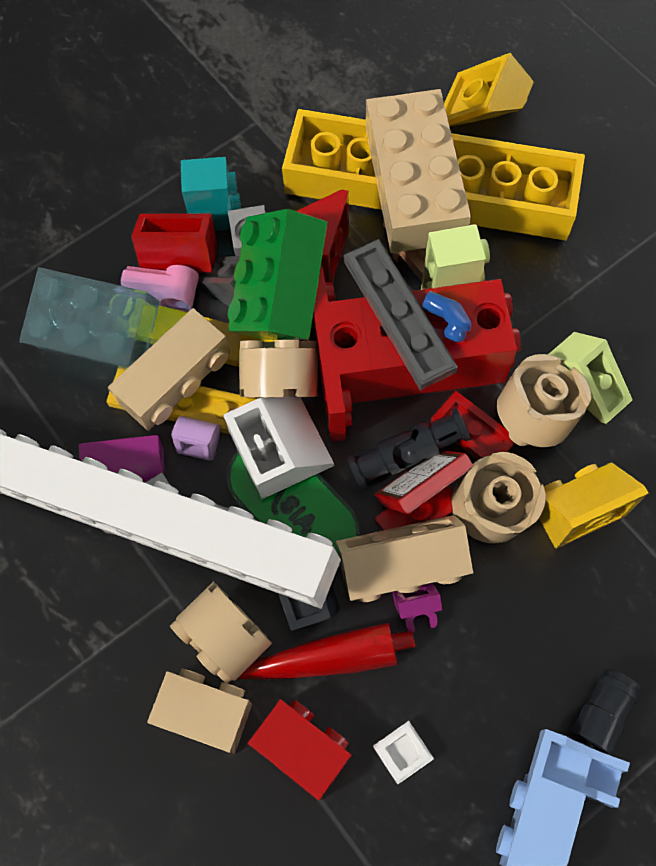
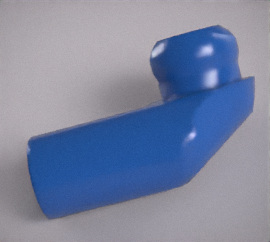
[422,291,472,342]

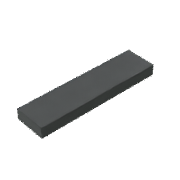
[344,239,458,390]

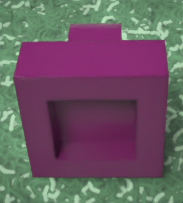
[392,583,442,632]

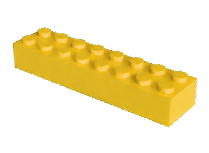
[282,109,585,241]

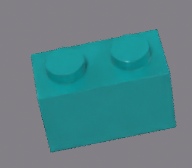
[181,157,241,231]

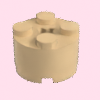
[239,340,318,397]
[497,354,591,447]
[452,452,546,543]
[170,581,272,684]

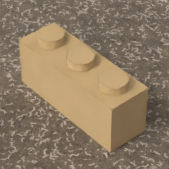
[108,308,230,431]
[336,515,473,602]

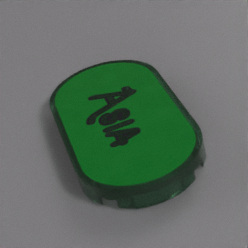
[227,451,360,571]

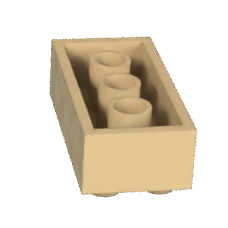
[366,89,471,253]

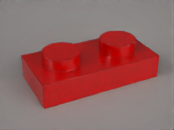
[430,391,515,460]

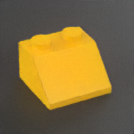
[539,462,648,549]

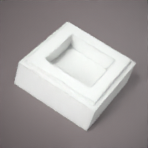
[373,721,434,785]

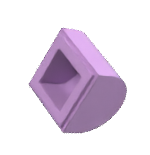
[171,416,220,461]

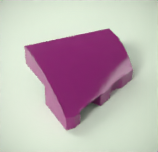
[79,435,165,483]

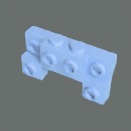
[496,729,630,866]

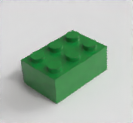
[228,209,328,340]

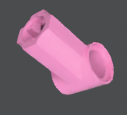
[121,265,199,313]

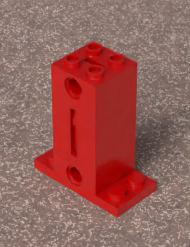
[312,267,521,442]

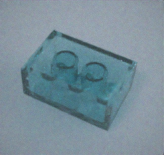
[19,267,160,369]

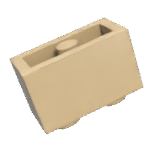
[147,668,252,754]

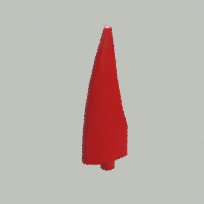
[237,623,415,679]

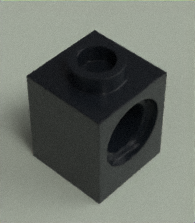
[278,583,340,631]

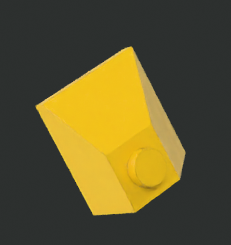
[444,53,534,127]

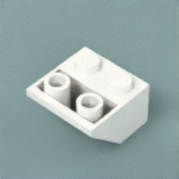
[223,397,334,500]

